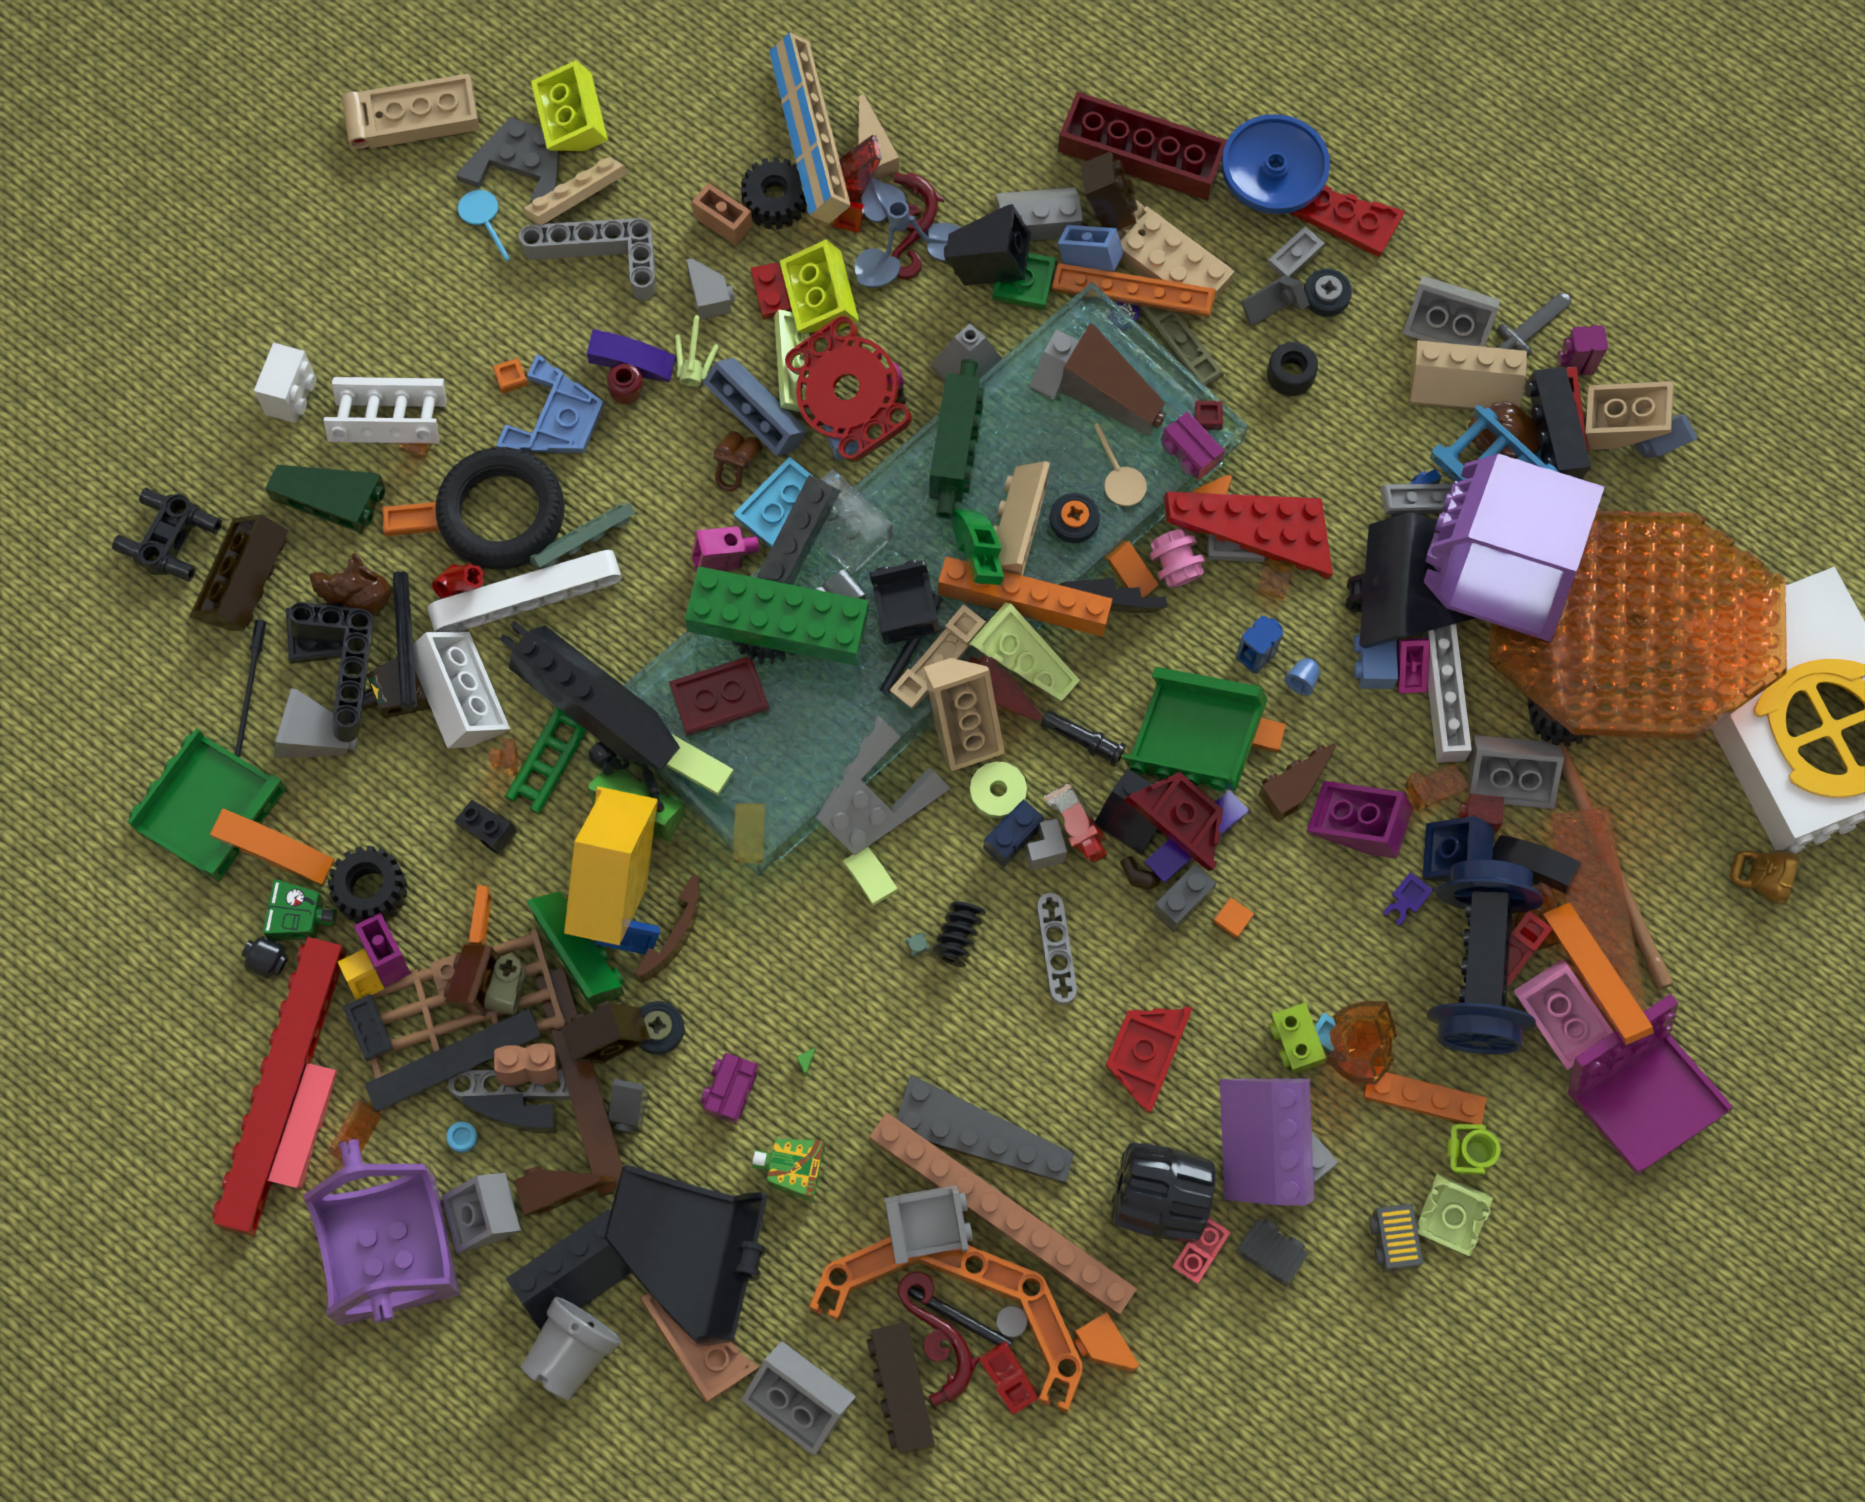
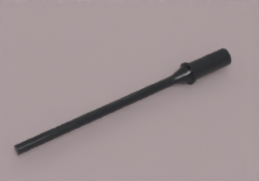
[235,620,267,757]

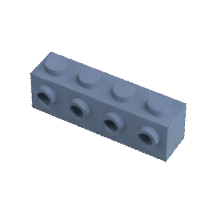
[703,358,808,456]

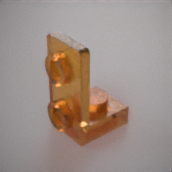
[1404,764,1468,811]

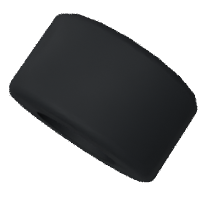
[1267,342,1318,396]

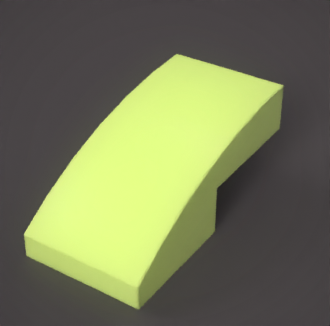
[843,847,898,906]

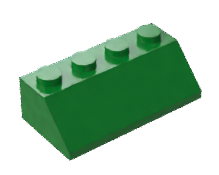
[527,891,625,1011]

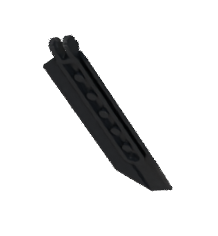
[499,621,680,770]

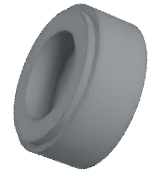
[996,1306,1027,1338]

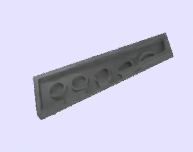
[897,1075,1074,1184]

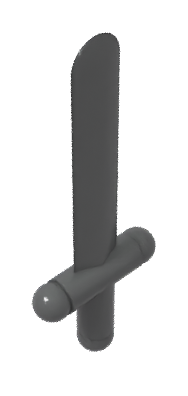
[1497,293,1571,356]

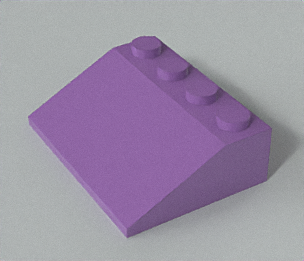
[1220,1079,1314,1205]

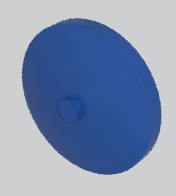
[1221,114,1330,214]

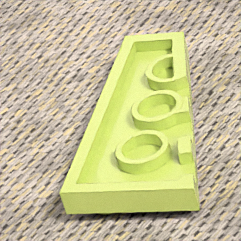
[774,310,813,414]
[969,602,1080,701]

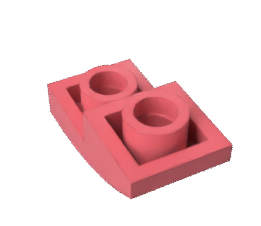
[1172,1217,1231,1284]

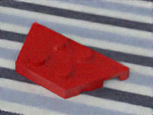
[1105,1007,1193,1114]

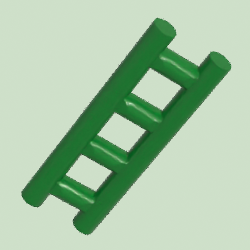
[504,706,587,814]

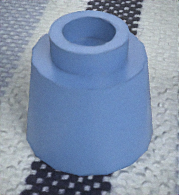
[1284,658,1320,695]

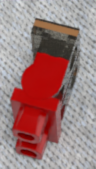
[1044,783,1108,863]

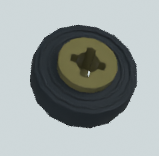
[638,1001,685,1055]

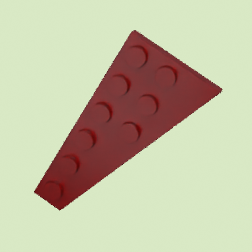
[1164,491,1333,579]

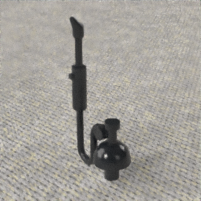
[589,741,665,813]

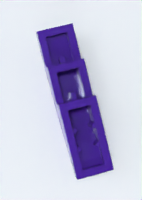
[1145,790,1249,884]

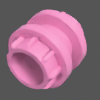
[1149,528,1205,588]

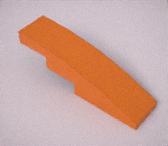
[210,809,335,886]

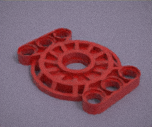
[785,316,912,462]

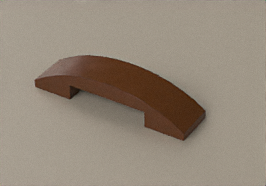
[634,873,700,983]

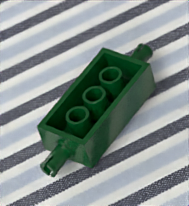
[929,359,985,519]

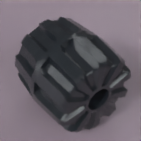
[1111,1143,1216,1243]

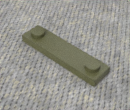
[1138,306,1224,390]

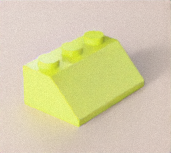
[531,60,608,151]
[780,239,859,333]

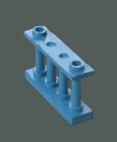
[1430,404,1558,482]

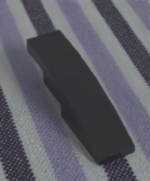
[1058,578,1167,613]

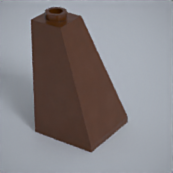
[1061,324,1166,436]

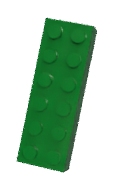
[685,566,869,666]

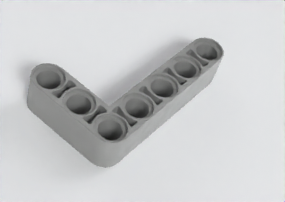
[519,218,656,301]

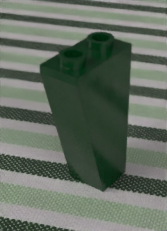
[265,465,386,534]

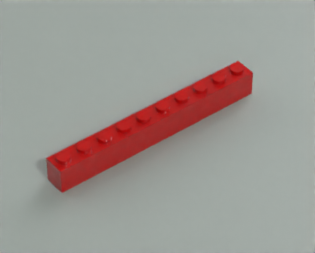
[212,937,347,1237]

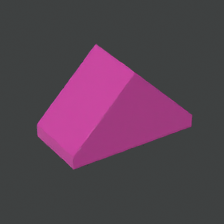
[1397,638,1430,693]

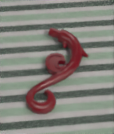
[891,172,945,280]
[897,1271,980,1407]

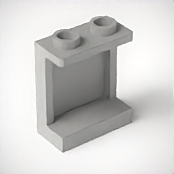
[884,1185,973,1264]

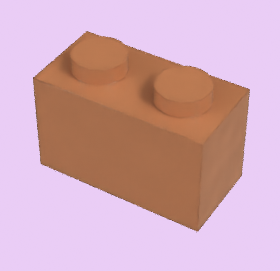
[692,183,753,246]

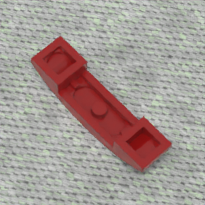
[1458,911,1553,1003]

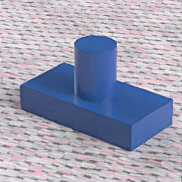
[594,918,660,955]

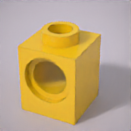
[338,948,384,1000]

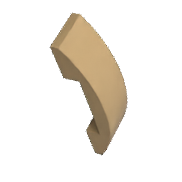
[890,604,986,709]

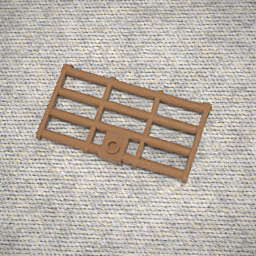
[353,929,567,1079]

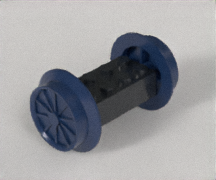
[1427,860,1544,1054]

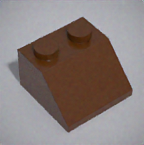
[444,945,500,1016]

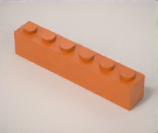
[938,556,1113,637]

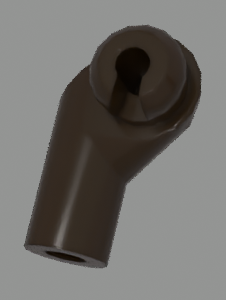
[1120,856,1160,890]

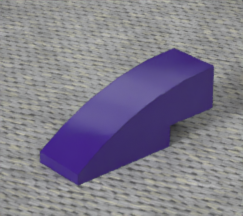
[587,329,676,382]

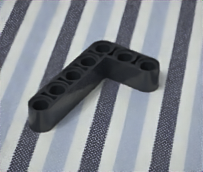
[289,602,373,742]

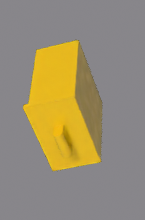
[564,786,658,945]

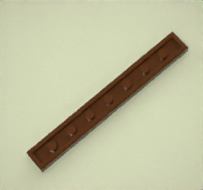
[535,967,623,1198]

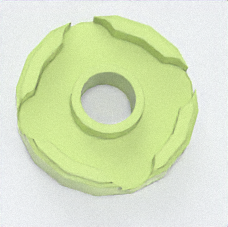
[970,761,1027,819]

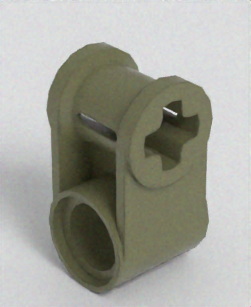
[484,955,526,1015]

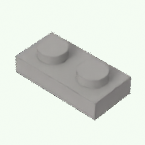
[1267,226,1325,278]
[1208,534,1265,562]

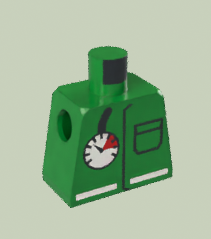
[263,879,337,941]

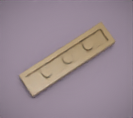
[524,157,627,225]

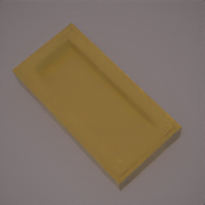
[733,803,765,863]

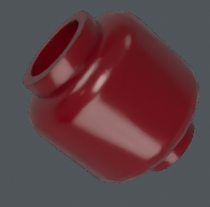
[607,364,644,404]

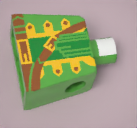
[752,1139,825,1202]

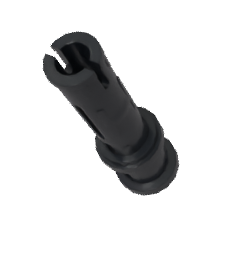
[1040,709,1126,767]

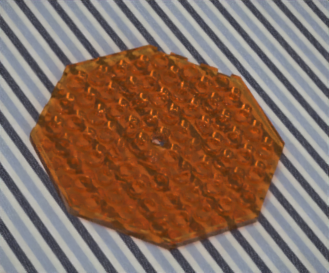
[1489,511,1787,740]

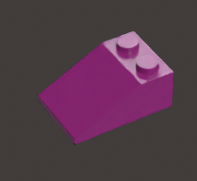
[1307,781,1413,859]

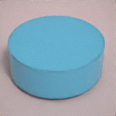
[447,1121,478,1153]

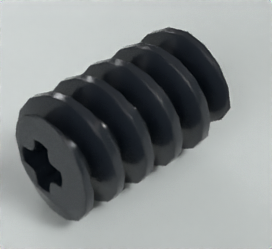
[932,902,986,968]

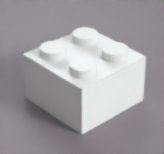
[254,343,317,423]

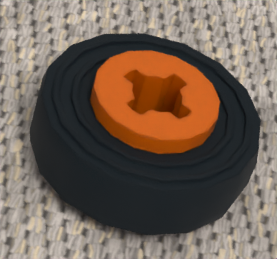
[1049,493,1100,544]

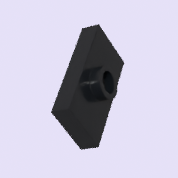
[343,994,395,1062]

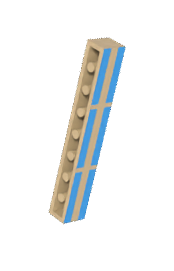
[769,32,851,224]

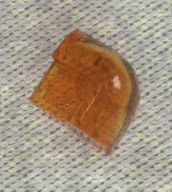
[1327,1001,1397,1085]

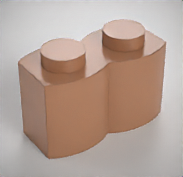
[494,1043,559,1086]

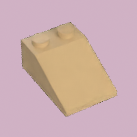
[1585,381,1674,450]

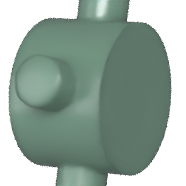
[905,932,930,957]

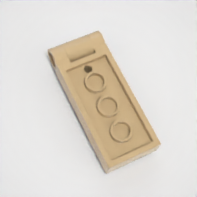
[342,73,480,149]
[1117,200,1235,318]

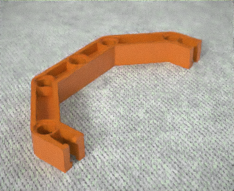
[809,1237,1083,1413]

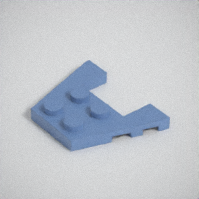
[496,354,604,453]

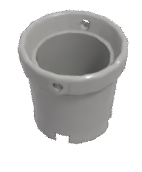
[520,1297,621,1400]

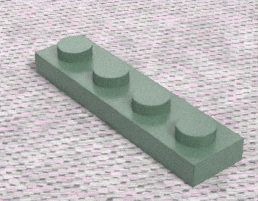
[529,503,635,568]

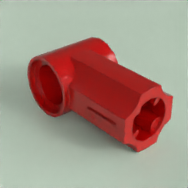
[432,564,484,599]

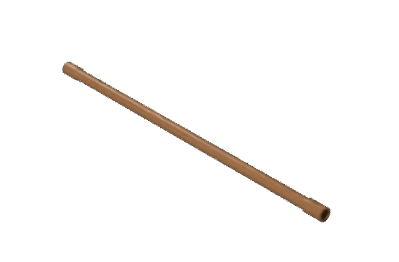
[1496,624,1674,990]

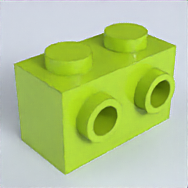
[1269,1002,1327,1074]

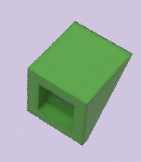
[797,1047,816,1076]

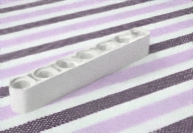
[427,550,622,632]

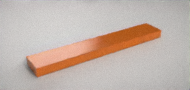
[1052,263,1216,317]
[1543,902,1654,1045]

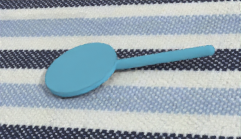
[458,190,510,261]

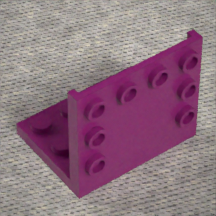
[1567,994,1733,1175]

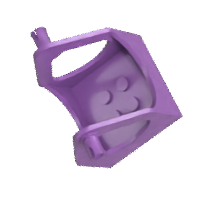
[304,1140,460,1326]

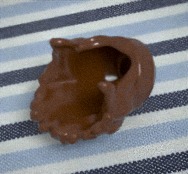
[309,553,391,616]

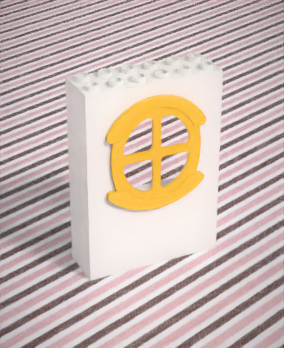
[1668,567,1865,854]

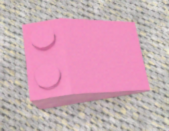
[1513,959,1613,1070]

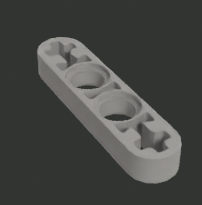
[1037,893,1077,1006]

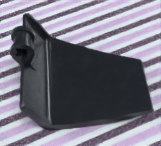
[1345,513,1475,649]
[604,1165,768,1346]

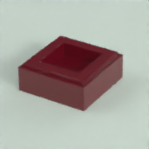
[1194,400,1223,430]

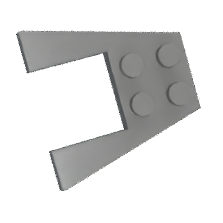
[816,716,950,855]

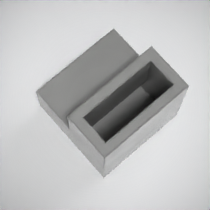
[1026,818,1067,871]

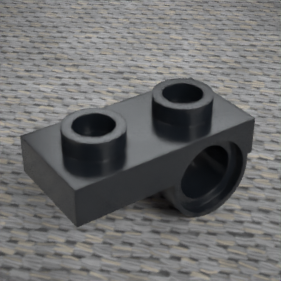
[454,800,517,855]

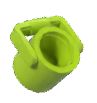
[1447,1124,1501,1175]

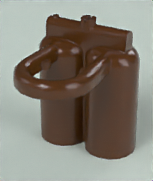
[713,431,762,491]

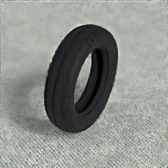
[435,447,565,570]

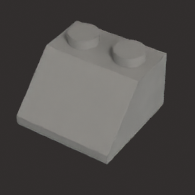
[442,1173,521,1254]

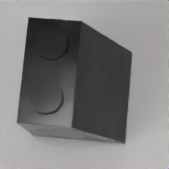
[944,204,1031,286]

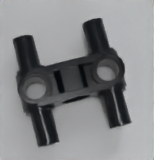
[112,488,222,582]

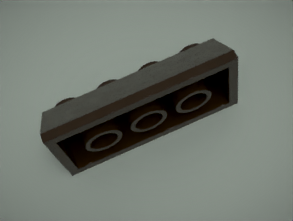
[189,514,288,631]

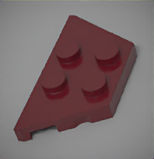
[1125,772,1223,872]

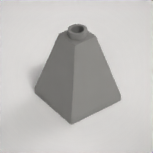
[930,324,1007,389]
[274,688,358,758]

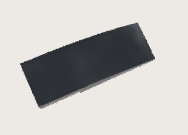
[1492,835,1581,894]
[463,1094,557,1134]

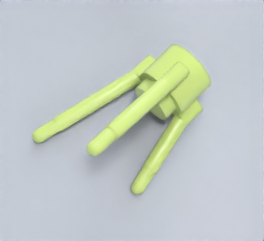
[675,315,718,387]

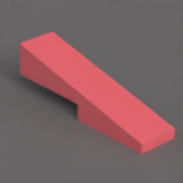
[268,1063,337,1188]

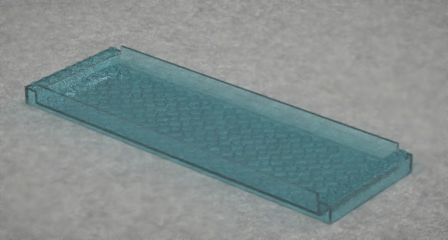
[623,282,1248,876]

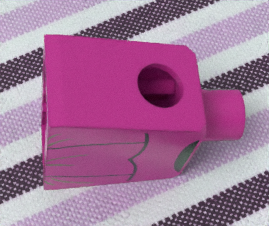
[691,526,759,573]

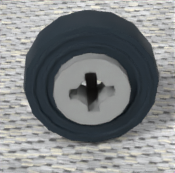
[1304,269,1352,317]

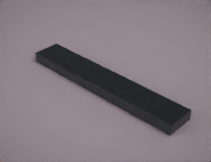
[364,1009,542,1112]

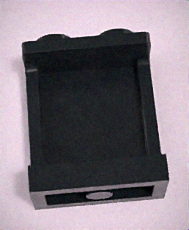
[869,560,941,645]

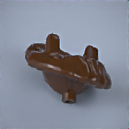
[1468,402,1542,459]

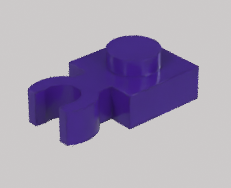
[1384,872,1433,927]

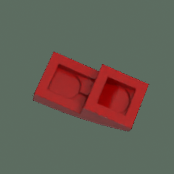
[979,1341,1039,1415]

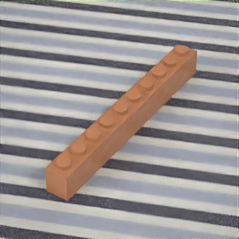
[869,1112,1137,1316]

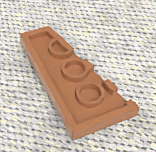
[640,1293,759,1404]

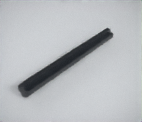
[393,571,417,710]

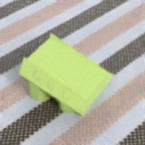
[1416,1174,1493,1256]

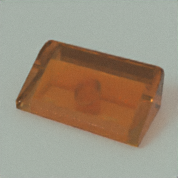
[328,1099,381,1163]

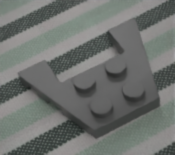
[456,117,560,203]

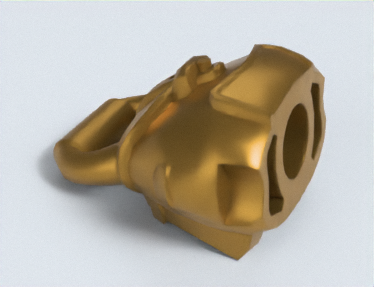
[1729,850,1800,903]

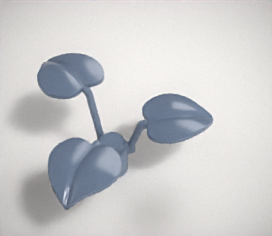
[855,177,961,288]

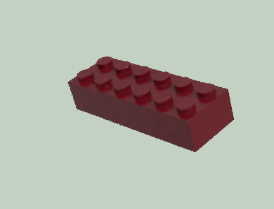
[1058,92,1227,201]

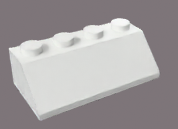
[413,632,510,748]

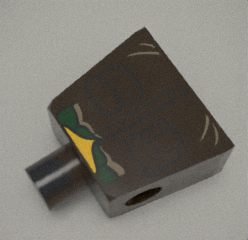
[362,656,430,718]

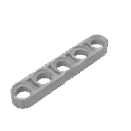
[448,1070,571,1100]

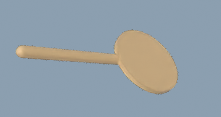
[1094,423,1147,506]

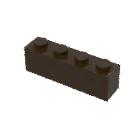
[866,1321,935,1456]

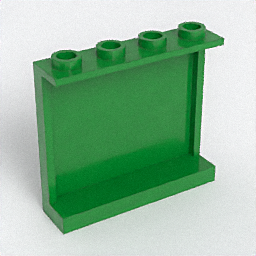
[1122,667,1268,792]
[127,728,287,882]

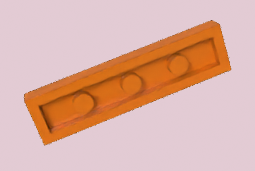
[1363,1068,1487,1125]

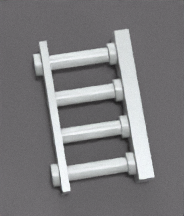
[324,377,447,443]

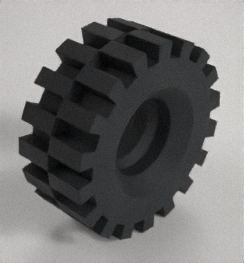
[741,157,807,230]

